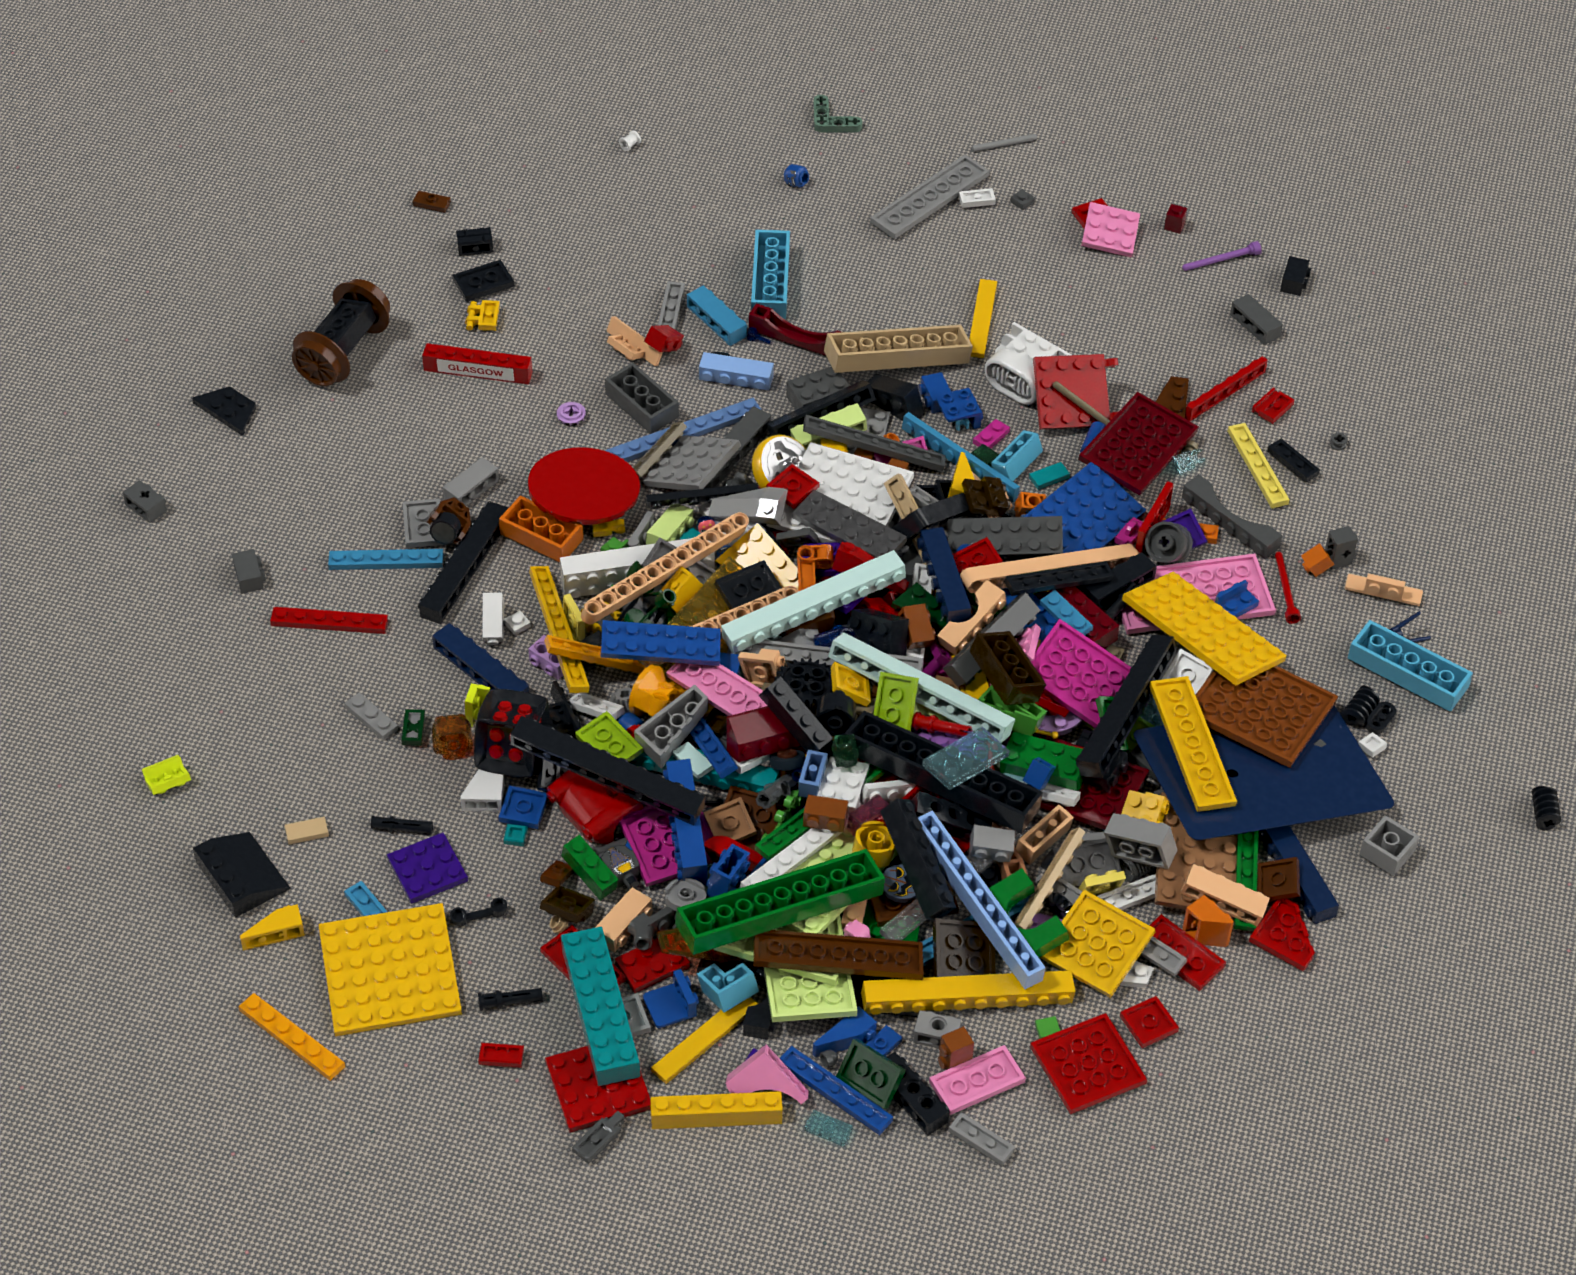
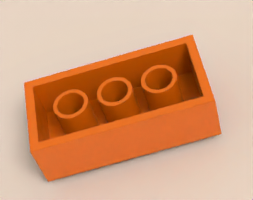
[499,495,583,562]

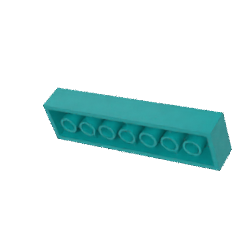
[561,926,640,1086]

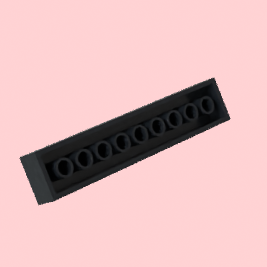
[842,711,1043,834]

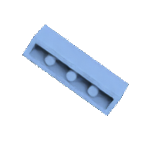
[699,352,774,391]

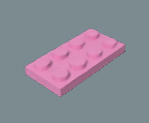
[929,1045,1026,1115]

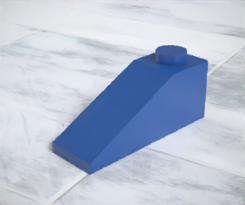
[813,1006,877,1057]

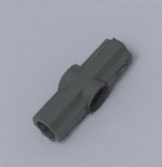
[756,773,798,809]

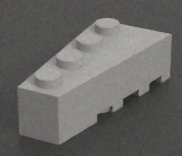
[634,685,708,768]

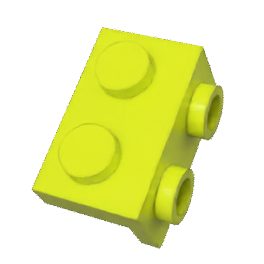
[142,755,191,795]

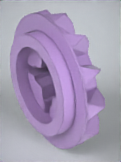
[557,402,586,426]

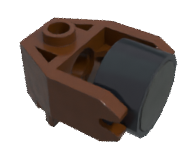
[426,497,471,545]

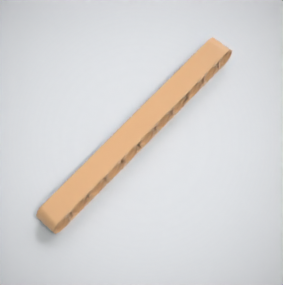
[581,512,749,624]
[960,543,1139,593]

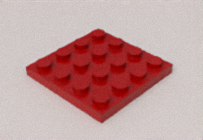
[1030,1013,1147,1114]
[545,1046,651,1133]

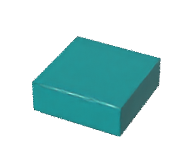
[503,824,528,847]

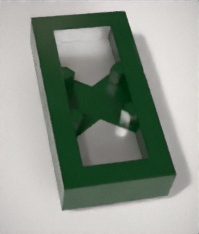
[401,709,426,746]

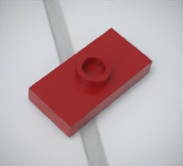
[478,1043,524,1068]

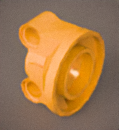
[628,664,687,717]

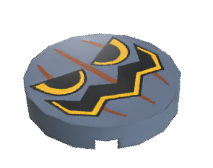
[883,864,917,903]

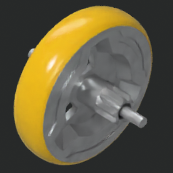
[752,435,806,488]

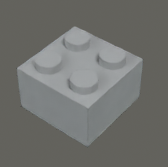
[1359,815,1420,876]

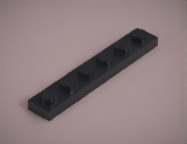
[646,483,759,509]
[1004,561,1114,596]

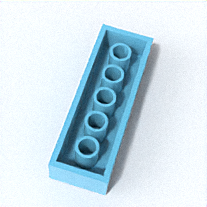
[751,230,790,319]
[1348,620,1473,712]

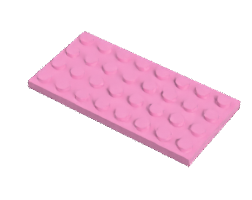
[1120,553,1276,634]

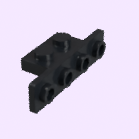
[549,680,581,740]

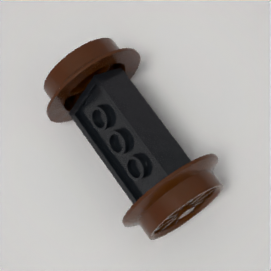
[292,279,390,386]

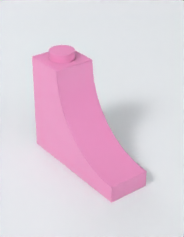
[726,1044,809,1104]

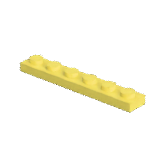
[1227,423,1289,509]

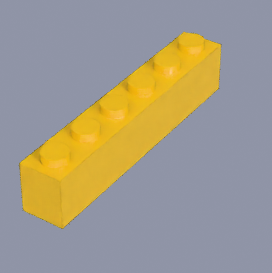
[651,1091,783,1129]

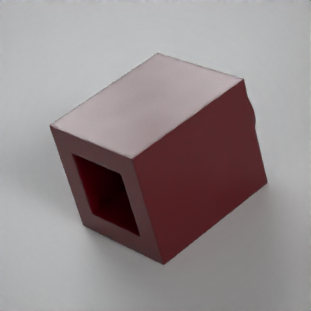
[1164,204,1188,234]

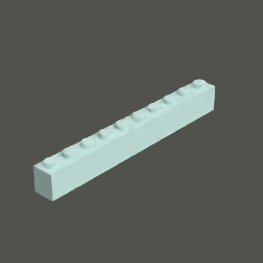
[721,550,906,654]
[828,633,1015,744]

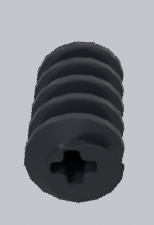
[1341,685,1380,726]
[1531,786,1562,831]

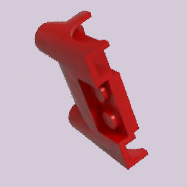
[546,770,644,844]

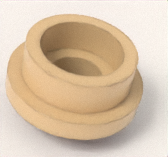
[549,915,569,934]

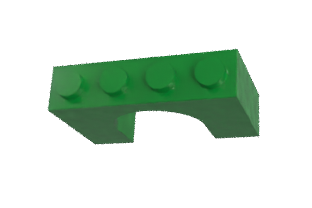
[989,868,1069,958]

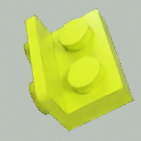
[465,683,490,727]

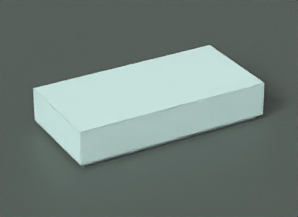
[672,741,714,779]

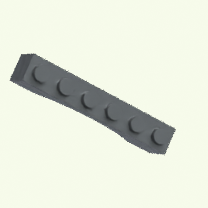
[1182,474,1283,559]

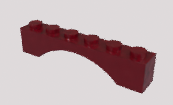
[749,303,842,356]

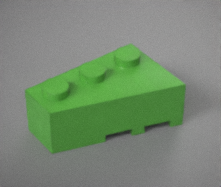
[978,685,1047,736]

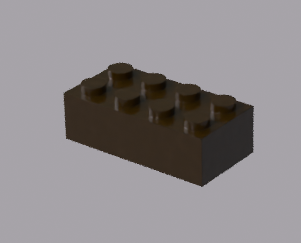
[969,631,1046,705]

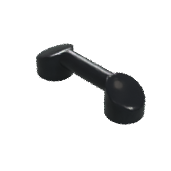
[450,897,507,927]

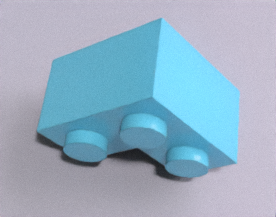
[697,963,759,1012]

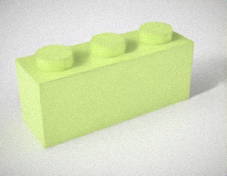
[646,505,694,545]

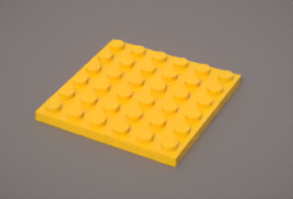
[318,903,462,1036]

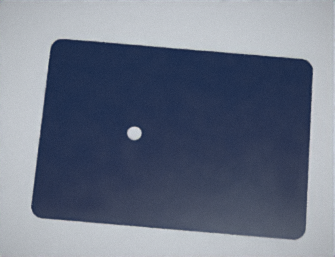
[1134,705,1394,840]

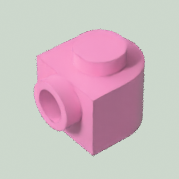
[843,919,871,938]

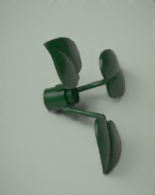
[624,561,698,626]

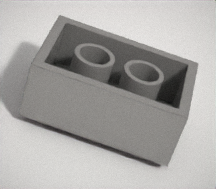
[1104,813,1177,870]

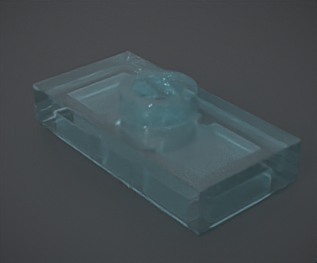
[804,1110,853,1147]

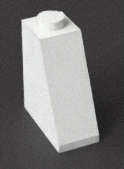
[483,593,505,645]
[460,769,505,812]

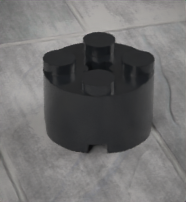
[815,690,856,738]

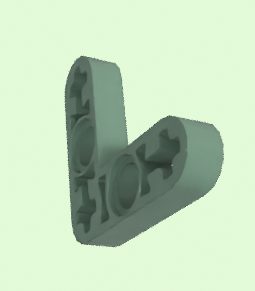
[813,95,863,133]

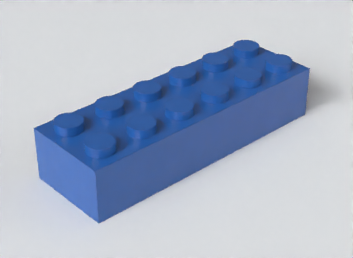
[663,759,708,885]

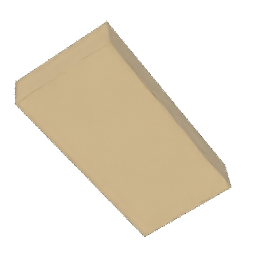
[285,816,329,845]

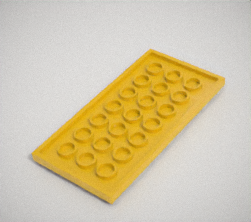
[1122,571,1287,686]

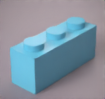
[991,430,1043,481]

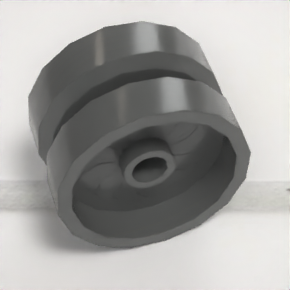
[1145,521,1193,564]

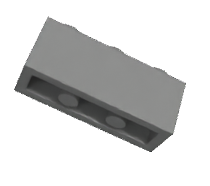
[443,457,499,506]

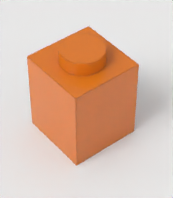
[1301,543,1335,577]

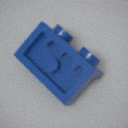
[1215,580,1259,618]

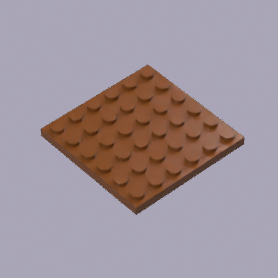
[1196,666,1339,768]

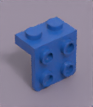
[936,388,983,429]
[643,969,699,1028]

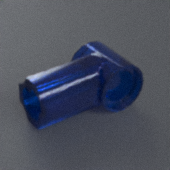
[813,625,855,647]

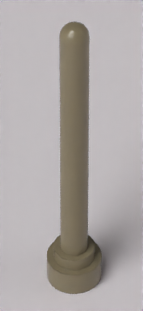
[1053,381,1110,425]

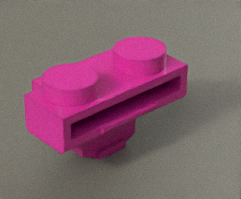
[1114,517,1143,545]

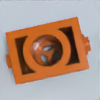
[1014,492,1046,517]

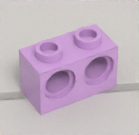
[528,635,563,680]

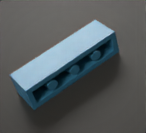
[687,285,747,346]

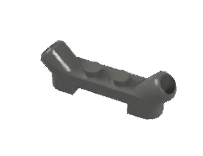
[628,894,709,950]

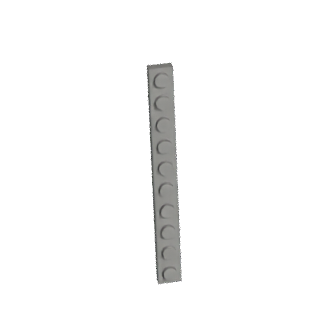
[727,640,924,671]

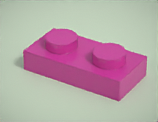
[973,419,1010,452]

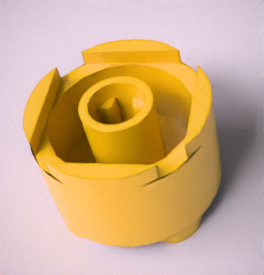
[852,821,895,868]

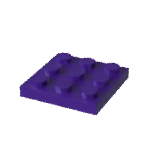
[387,832,468,904]

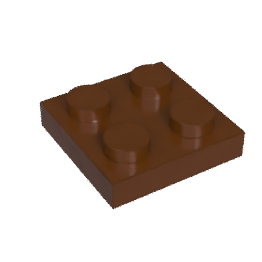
[1257,857,1300,901]

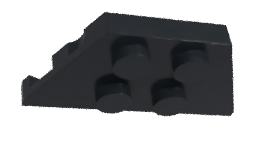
[192,386,256,436]

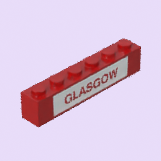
[422,343,533,385]

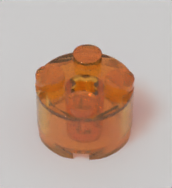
[432,714,473,760]

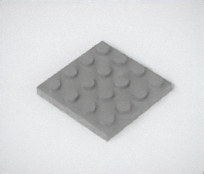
[643,435,741,490]

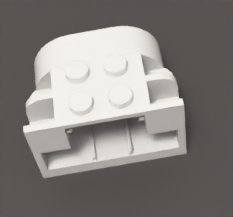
[985,322,1072,405]

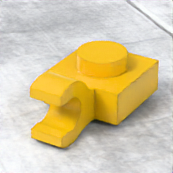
[592,519,625,537]

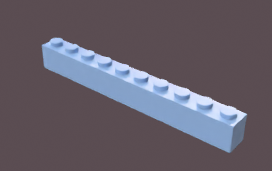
[918,810,1046,989]

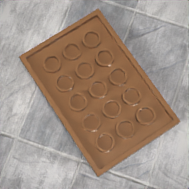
[1155,792,1237,919]

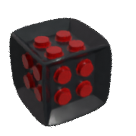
[474,689,549,777]

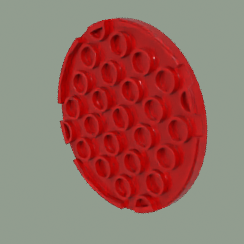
[528,447,640,525]

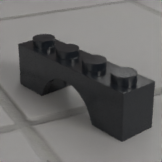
[743,967,776,1040]

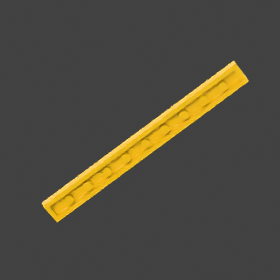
[529,566,590,693]

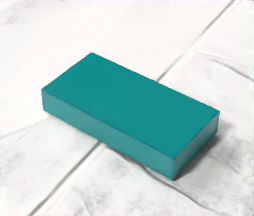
[1029,462,1070,490]

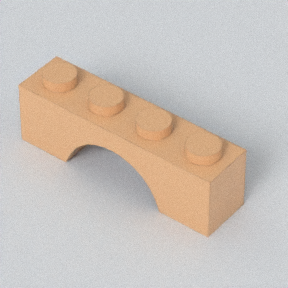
[937,580,1006,656]

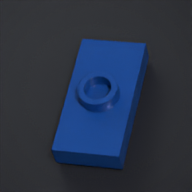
[866,1025,902,1057]

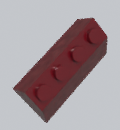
[727,706,801,762]

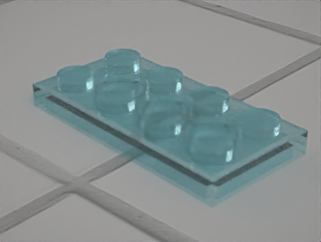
[922,727,1010,790]

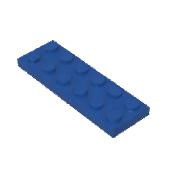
[601,620,720,666]

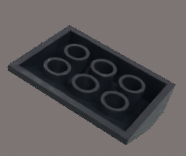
[193,832,290,918]

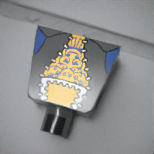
[598,840,640,890]

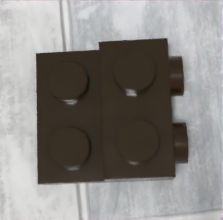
[962,476,1011,517]
[539,886,596,923]

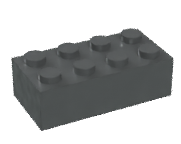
[605,362,679,434]

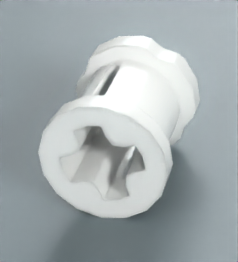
[619,130,641,151]

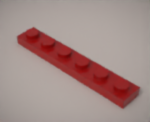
[1185,356,1268,421]
[270,607,388,634]

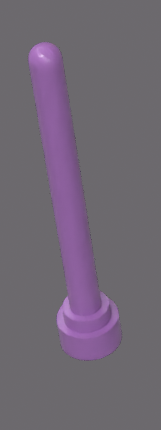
[1182,241,1262,271]

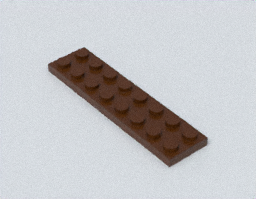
[753,930,924,980]

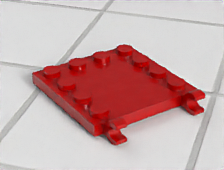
[1033,354,1118,430]

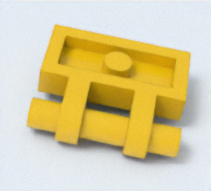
[465,300,500,331]

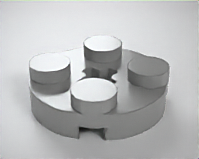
[665,878,706,911]

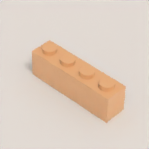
[1180,864,1270,927]

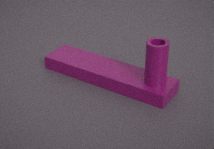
[922,627,952,677]

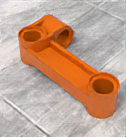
[797,544,834,591]

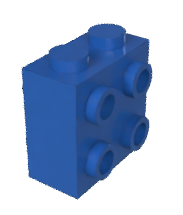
[706,844,750,897]

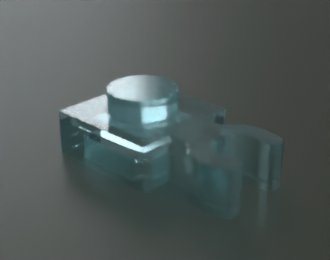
[1172,449,1205,475]

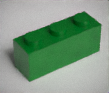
[561,835,619,901]

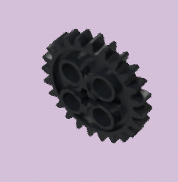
[774,658,833,710]

